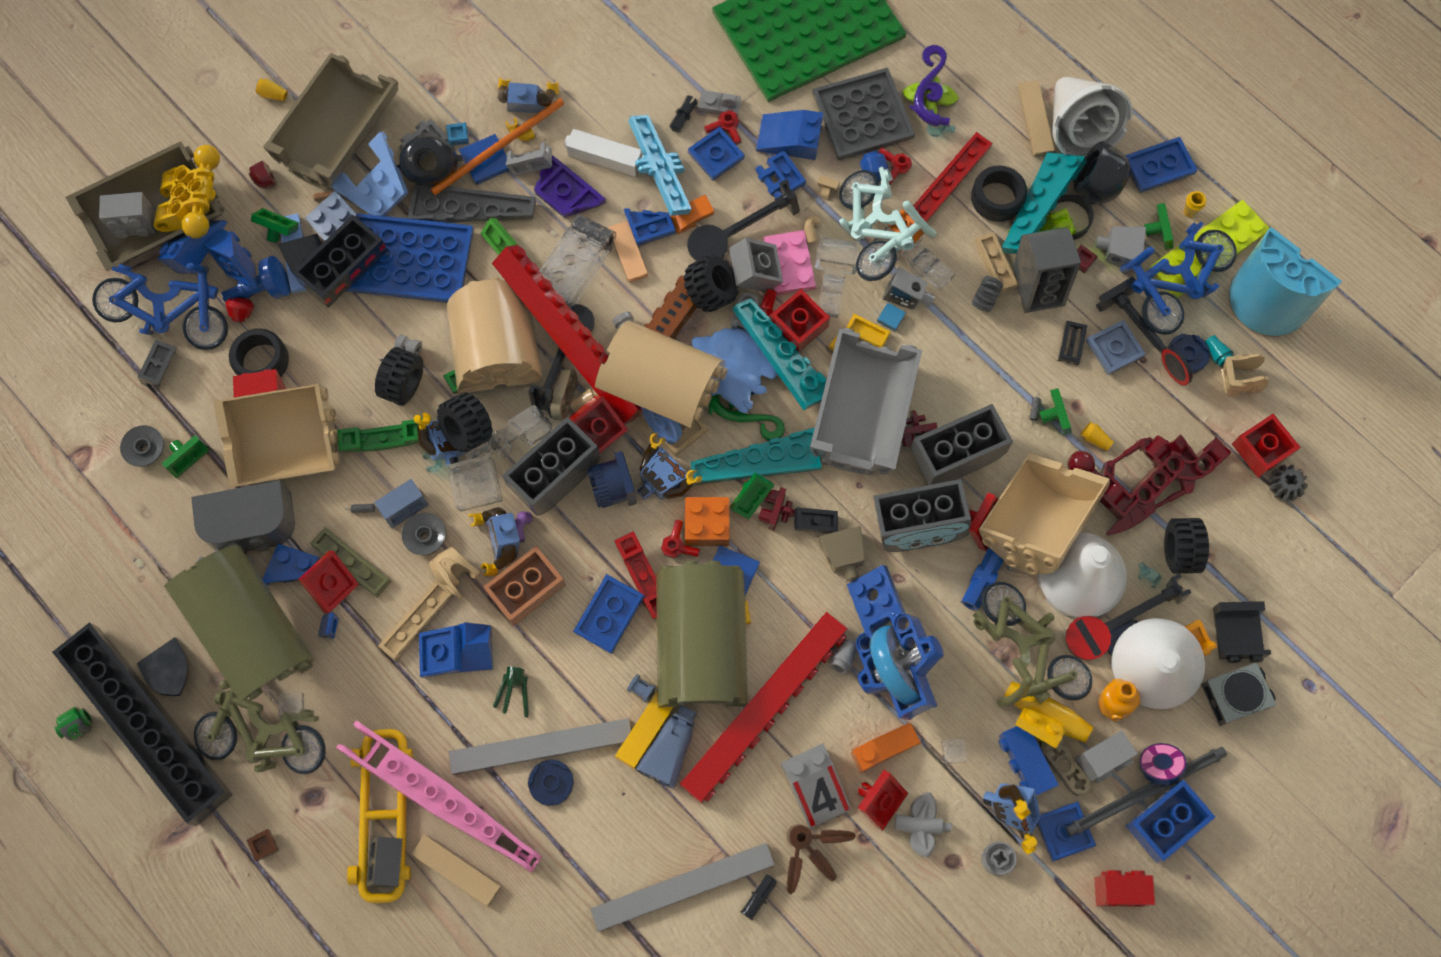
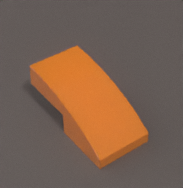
[670,194,714,234]

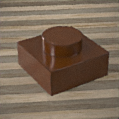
[246,829,279,862]

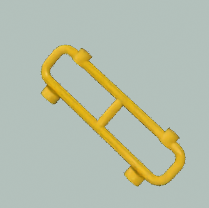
[347,729,413,903]

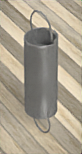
[1030,393,1041,426]
[344,504,378,513]

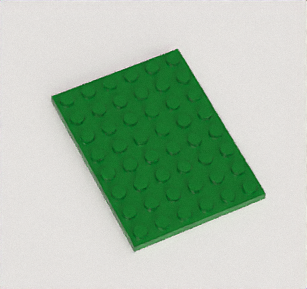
[712,0,906,102]

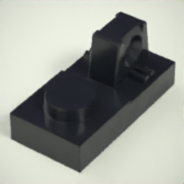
[794,507,838,534]

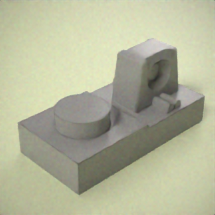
[698,90,741,117]

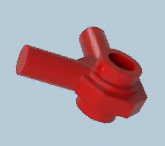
[704,110,742,145]
[878,148,912,185]
[661,520,700,558]

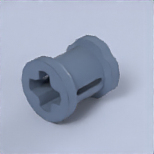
[627,674,657,703]

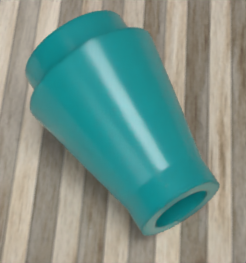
[1205,335,1233,367]

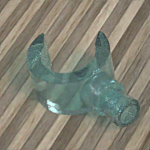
[926,116,956,137]
[422,453,442,473]
[1138,562,1162,588]

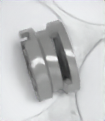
[981,841,1017,876]

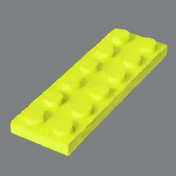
[1148,200,1269,298]

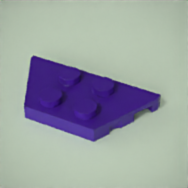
[534,155,606,218]

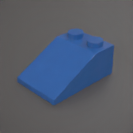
[756,110,823,160]
[157,220,227,274]
[203,229,258,289]

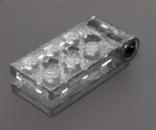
[540,214,616,310]

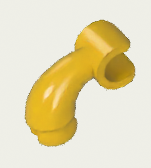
[506,118,535,141]

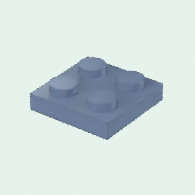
[305,191,360,241]
[1086,320,1146,375]

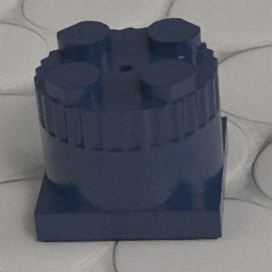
[587,451,637,508]

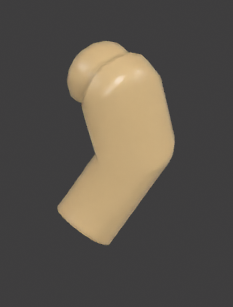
[804,215,820,244]

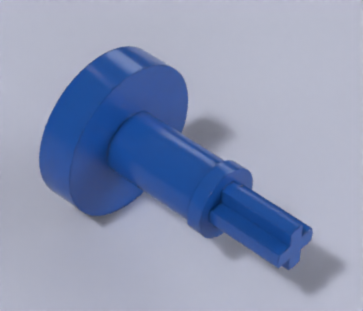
[221,256,291,302]

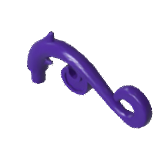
[909,45,950,127]

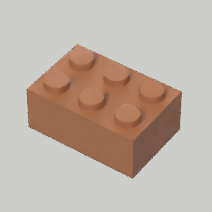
[483,546,566,626]

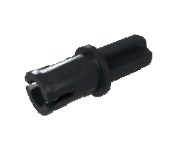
[669,95,698,133]
[740,874,777,921]

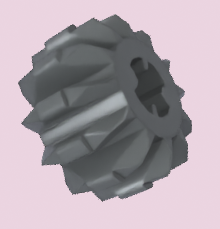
[972,275,1003,312]
[1268,464,1308,501]

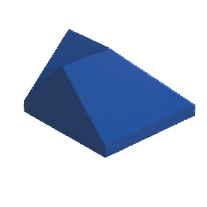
[448,622,493,674]

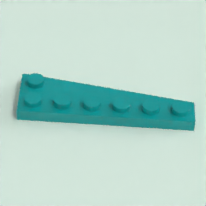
[1002,152,1086,254]
[732,298,827,410]
[690,428,822,485]

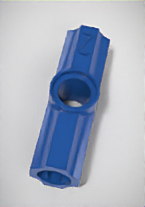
[961,547,1004,611]

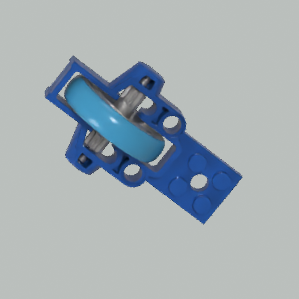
[847,565,944,720]

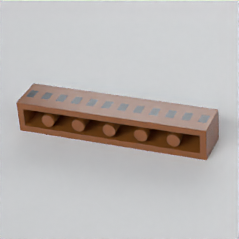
[644,273,697,339]

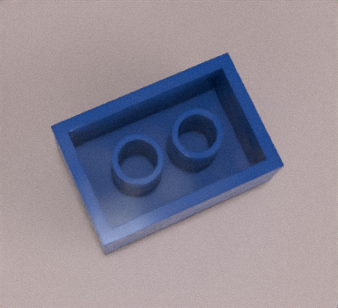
[1125,780,1215,863]

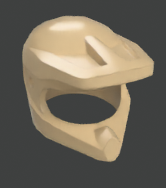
[429,547,481,600]

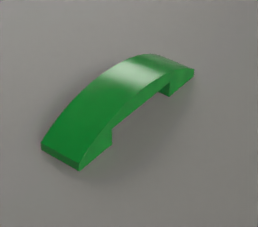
[337,418,423,452]

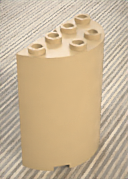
[446,278,543,394]
[595,321,728,428]
[213,384,341,488]
[979,453,1110,575]

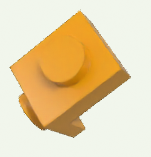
[1184,619,1217,657]

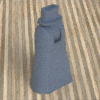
[635,706,697,789]

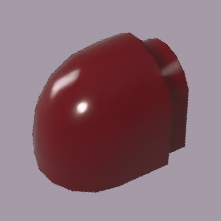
[249,161,277,189]

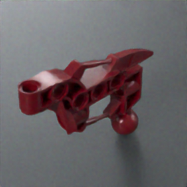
[1068,435,1231,536]

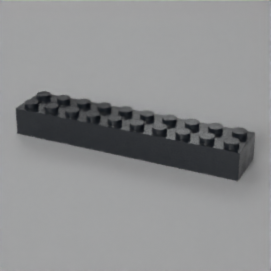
[52,622,233,826]

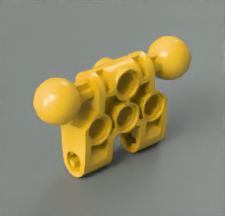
[153,145,221,239]

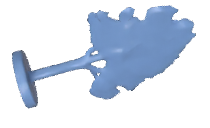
[641,327,778,444]

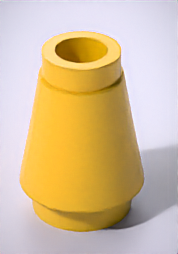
[255,78,288,102]
[1183,191,1207,217]
[1080,422,1114,451]

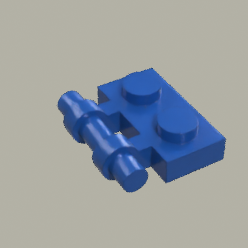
[755,150,806,199]

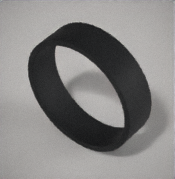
[1046,194,1094,240]

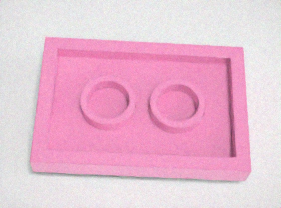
[764,230,816,295]

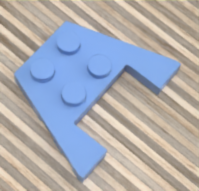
[331,132,409,216]

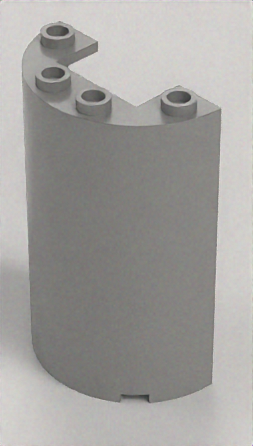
[810,328,922,475]

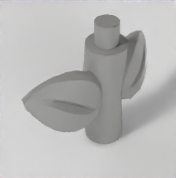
[894,792,952,858]

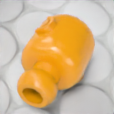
[1098,679,1141,722]

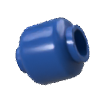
[860,151,889,183]

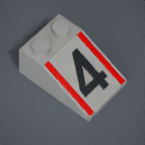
[781,743,851,829]

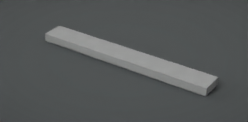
[449,718,631,775]
[590,843,774,932]

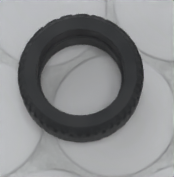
[971,165,1027,222]
[229,328,289,377]

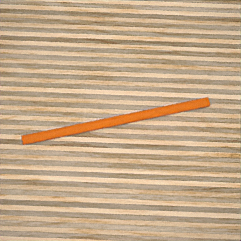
[430,98,564,196]

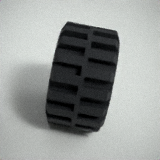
[684,254,739,312]
[375,347,423,406]
[437,392,493,453]
[1164,518,1209,574]

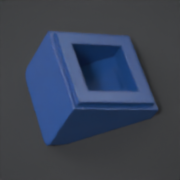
[318,612,339,639]

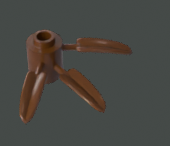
[786,824,856,894]

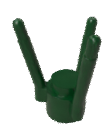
[493,666,529,718]

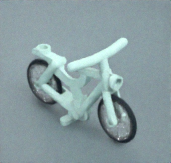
[839,167,937,281]

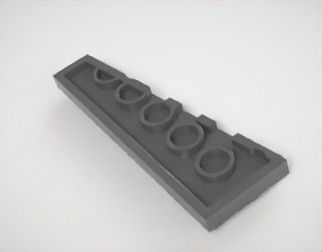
[407,184,536,222]

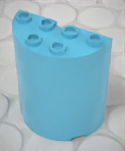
[1229,227,1342,336]

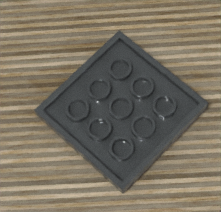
[812,67,915,161]

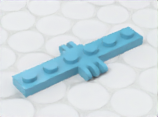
[628,115,691,216]

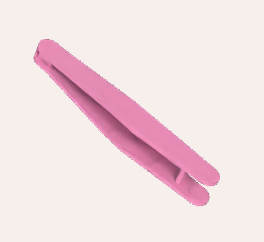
[336,721,542,873]

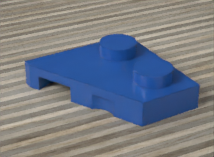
[624,208,676,246]
[262,544,320,585]

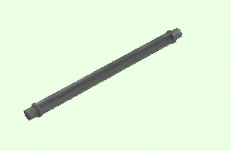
[1065,747,1227,837]

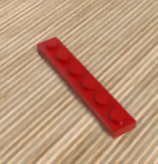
[906,132,993,223]

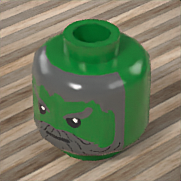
[54,707,93,741]

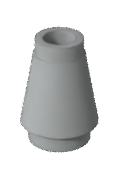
[830,639,857,674]

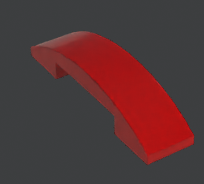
[614,531,657,619]

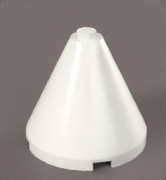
[1052,77,1133,157]
[1037,532,1127,619]
[1111,618,1205,709]

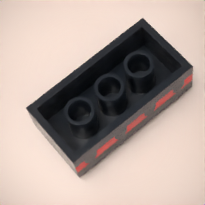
[292,215,387,308]

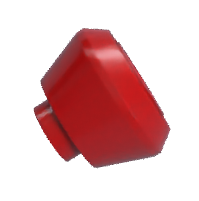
[225,298,255,322]

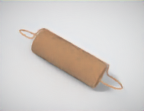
[308,191,334,201]

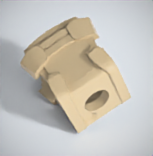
[1221,353,1269,396]

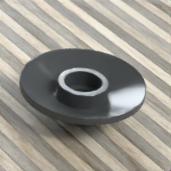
[120,425,164,467]
[402,513,446,556]

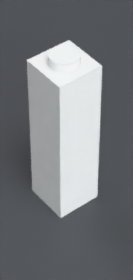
[564,129,642,177]

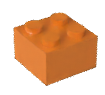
[685,497,729,546]

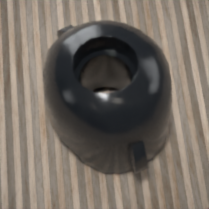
[396,134,463,186]
[1074,142,1131,205]

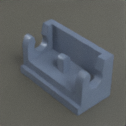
[374,479,428,529]

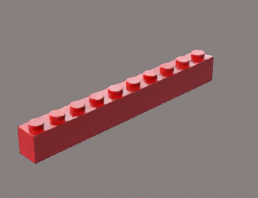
[491,245,642,425]
[680,611,847,804]

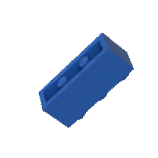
[998,726,1058,796]

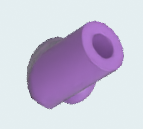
[514,511,533,543]

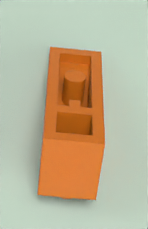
[850,723,921,774]

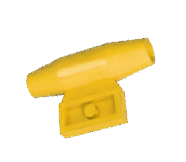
[1004,681,1094,748]

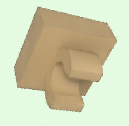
[817,175,840,199]

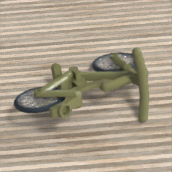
[973,582,1093,707]
[194,680,326,774]

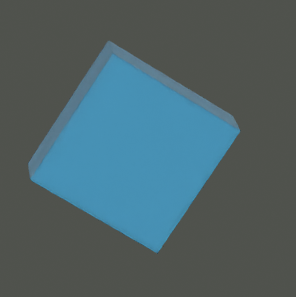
[446,122,469,146]
[877,303,906,331]

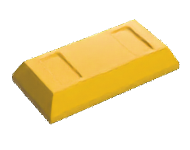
[846,314,891,348]

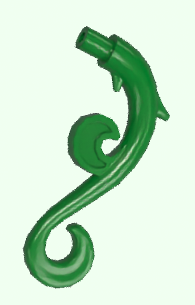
[708,394,785,441]

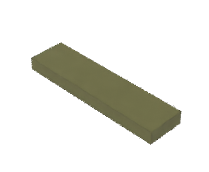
[310,527,391,598]

